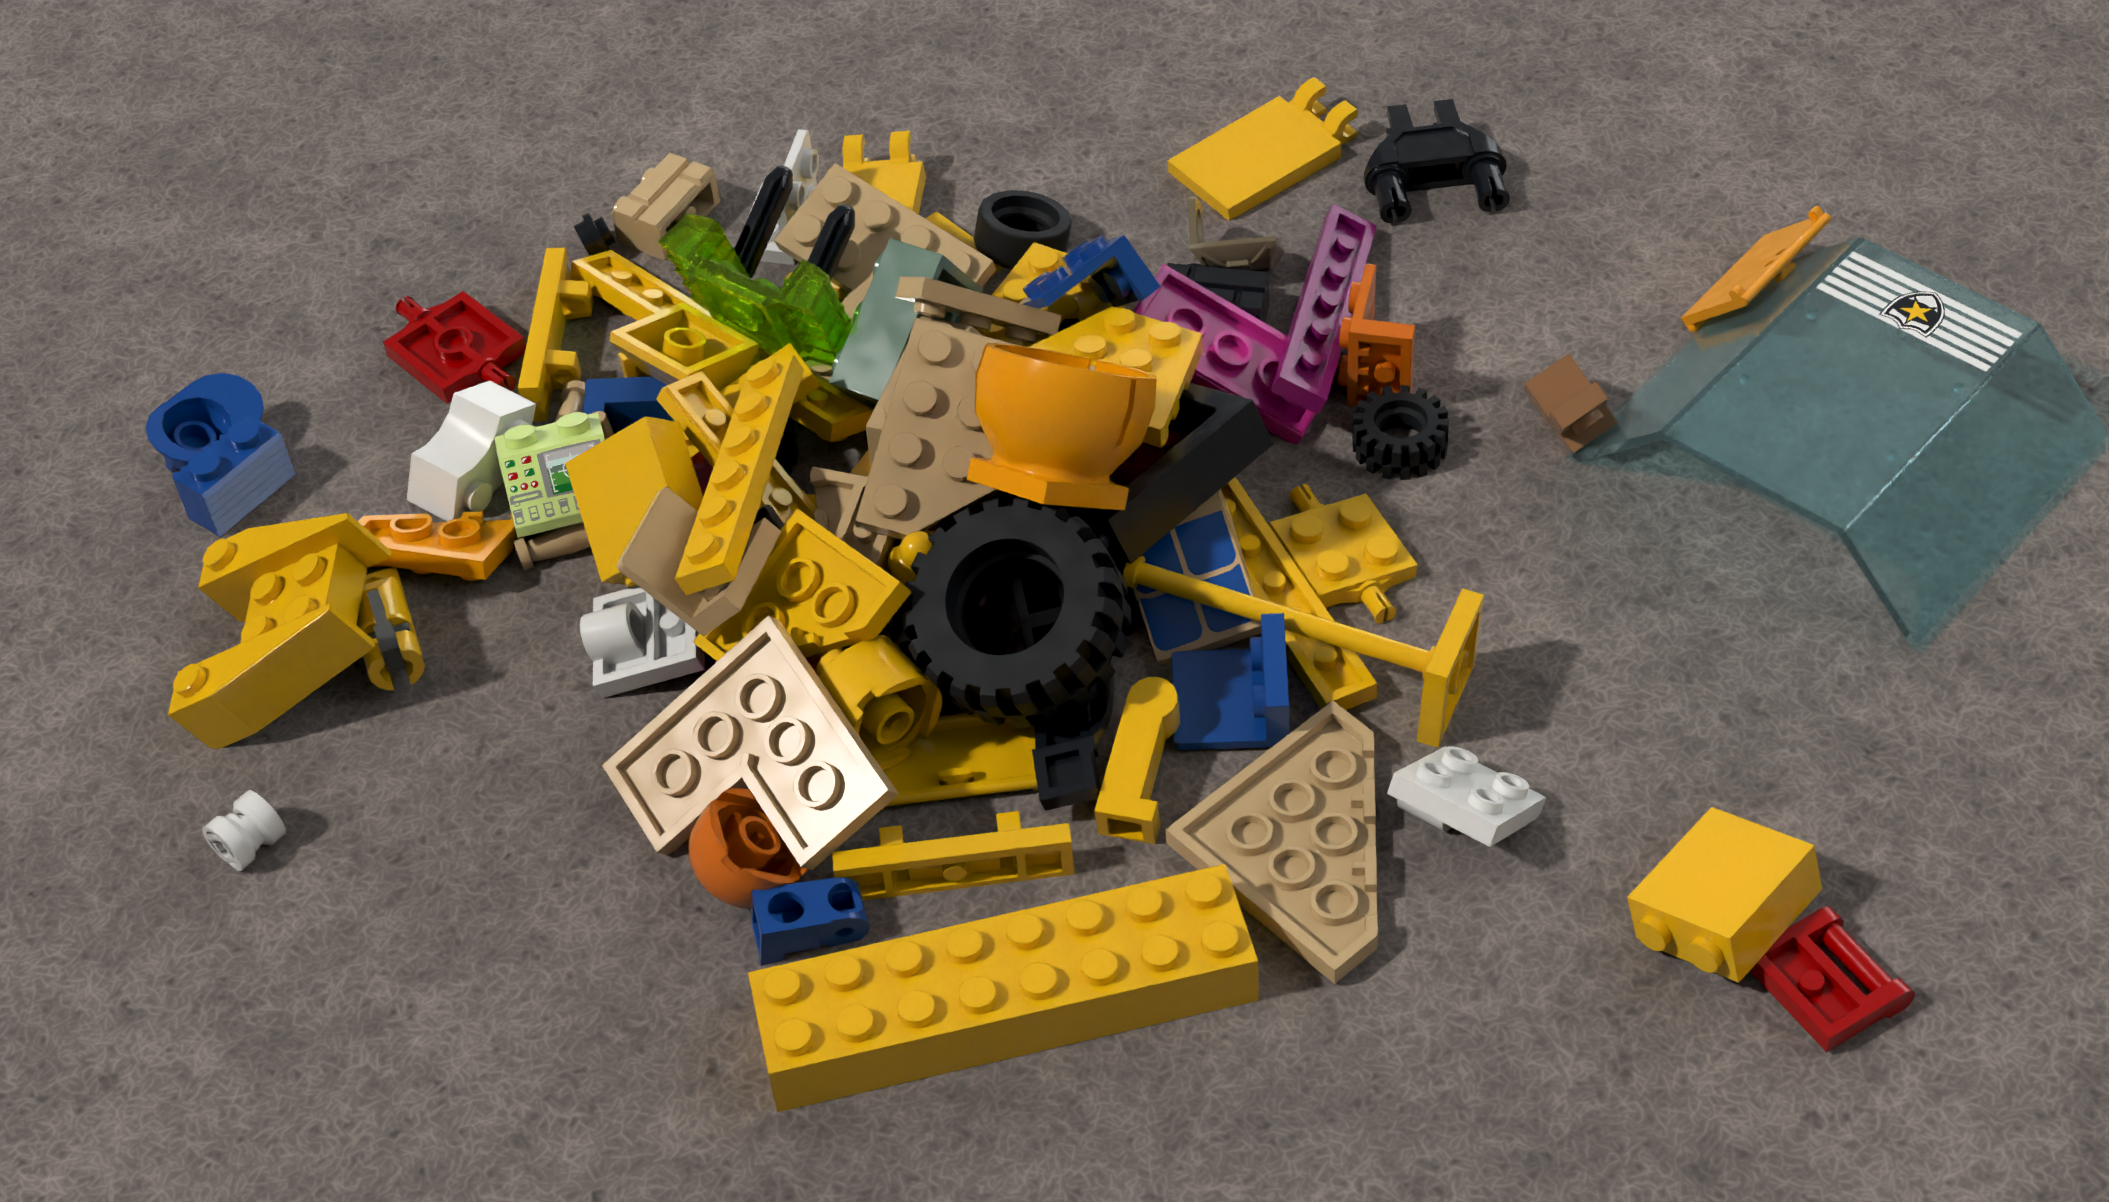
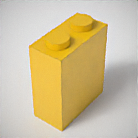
[565,416,703,588]
[1627,807,1822,983]

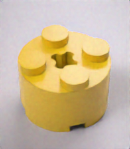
[816,635,942,770]

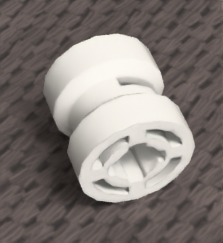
[202,790,286,871]

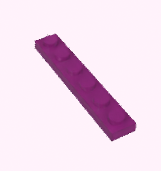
[1271,204,1377,414]

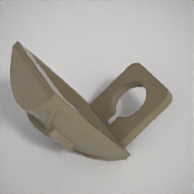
[1187,196,1284,271]

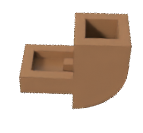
[1524,353,1618,454]

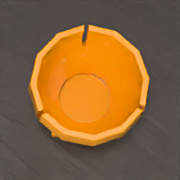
[967,343,1157,510]

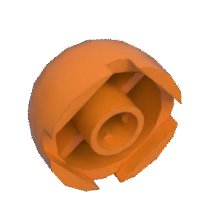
[688,788,807,908]

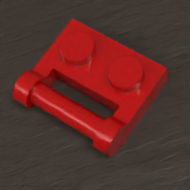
[1750,906,1915,1053]

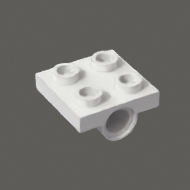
[580,585,705,698]
[1387,746,1546,847]

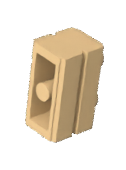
[611,153,720,260]

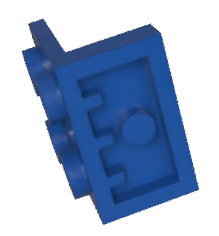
[1019,235,1161,309]
[1171,613,1289,750]

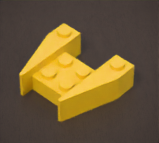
[168,513,392,749]

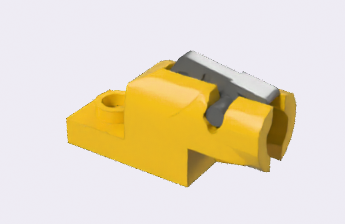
[357,567,425,690]

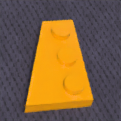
[358,511,526,581]

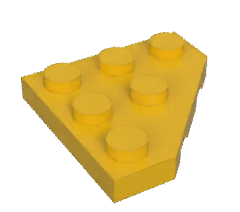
[693,509,911,661]

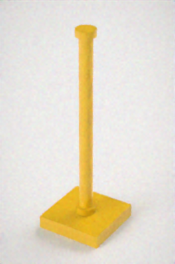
[1123,556,1484,748]

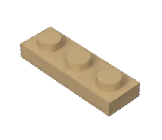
[896,276,1062,343]

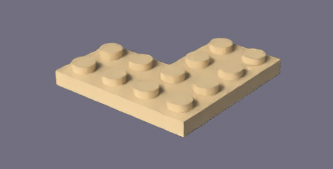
[774,163,996,412]
[602,615,899,870]

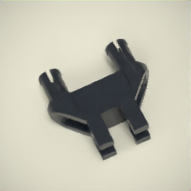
[1363,99,1510,223]

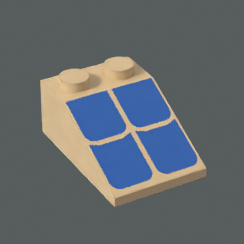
[1125,489,1261,666]

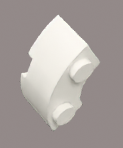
[407,381,536,521]

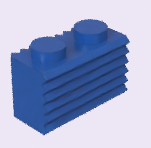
[173,415,297,537]

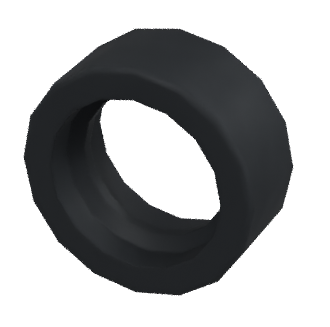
[974,190,1072,269]

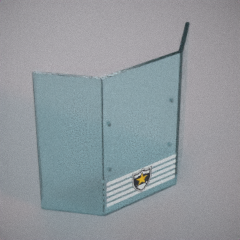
[1567,237,2109,653]

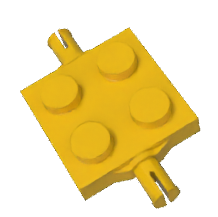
[1269,484,1418,624]

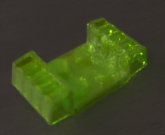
[658,214,852,367]

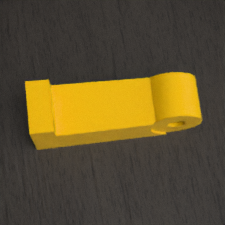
[1094,677,1180,844]

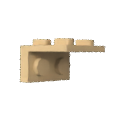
[617,487,782,637]

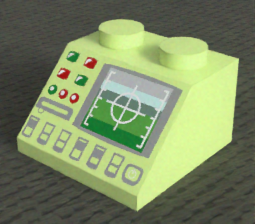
[494,412,605,538]

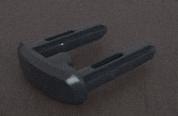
[704,165,855,355]

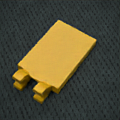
[1167,77,1358,221]
[828,130,926,215]

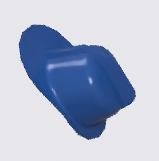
[145,373,264,473]

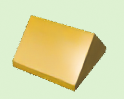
[610,302,759,391]

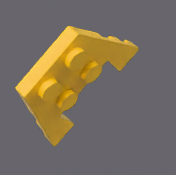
[1029,306,1203,448]

